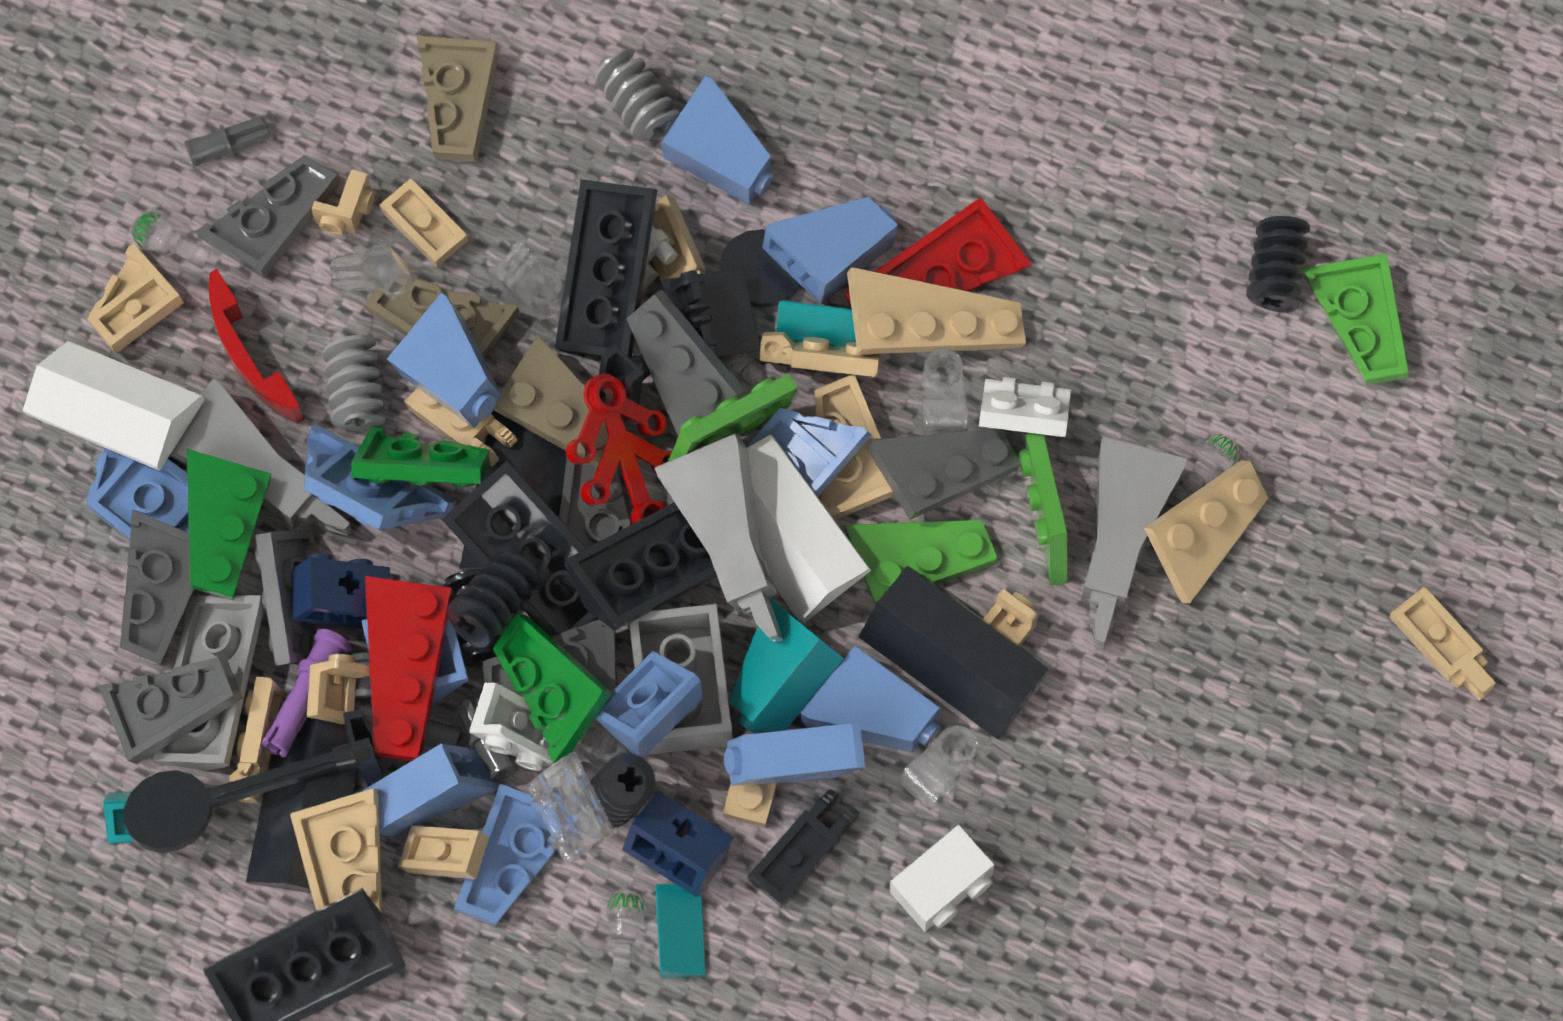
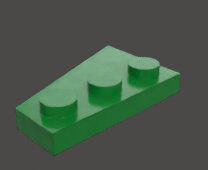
[351,425,490,487]
[187,449,271,600]
[493,613,612,765]

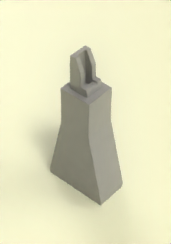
[168,379,352,537]
[655,434,783,643]
[1082,436,1187,649]

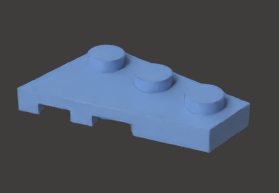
[453,784,584,926]

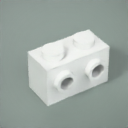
[890,825,994,932]

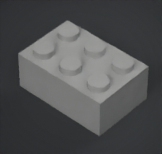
[630,604,732,755]

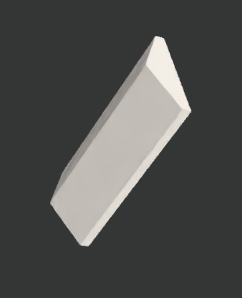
[23,341,205,471]
[747,434,871,624]

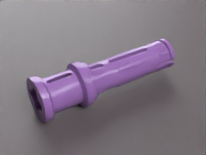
[261,629,352,757]

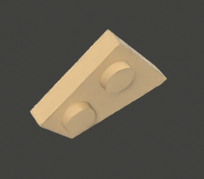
[87,243,184,354]

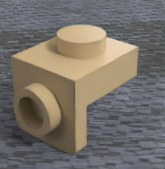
[311,169,375,235]
[983,589,1037,646]
[307,654,370,724]

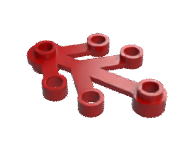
[566,374,672,524]

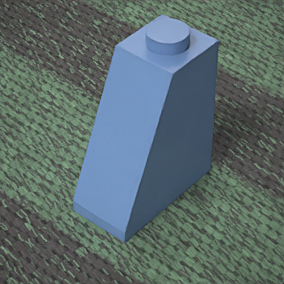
[662,75,774,205]
[762,197,898,305]
[387,293,501,428]
[801,646,941,753]
[724,723,865,786]
[361,744,499,837]

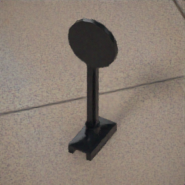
[599,229,801,422]
[124,708,384,853]

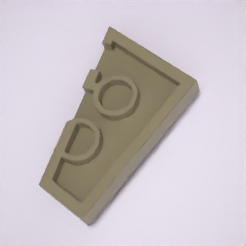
[417,36,500,162]
[365,272,520,358]
[494,335,609,468]

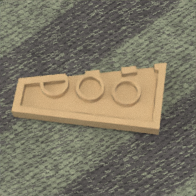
[847,267,1026,354]

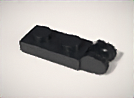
[748,788,860,908]

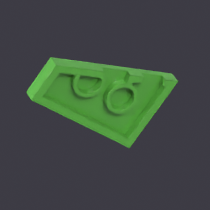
[1302,253,1409,385]
[668,374,798,462]
[1019,433,1068,586]
[845,520,998,606]

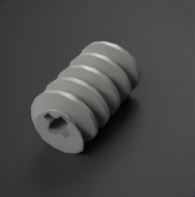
[594,48,681,141]
[322,334,386,431]

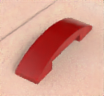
[209,269,305,424]

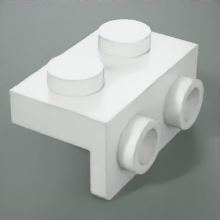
[469,683,559,771]

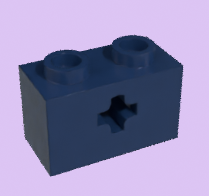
[291,554,390,629]
[622,791,733,897]

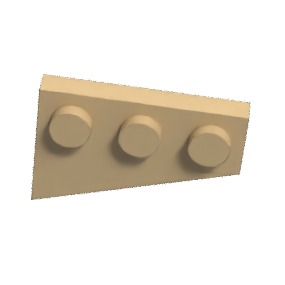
[815,374,895,521]
[1144,460,1268,604]

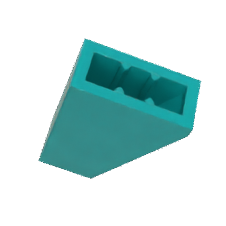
[728,599,844,734]

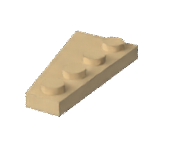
[290,788,382,913]

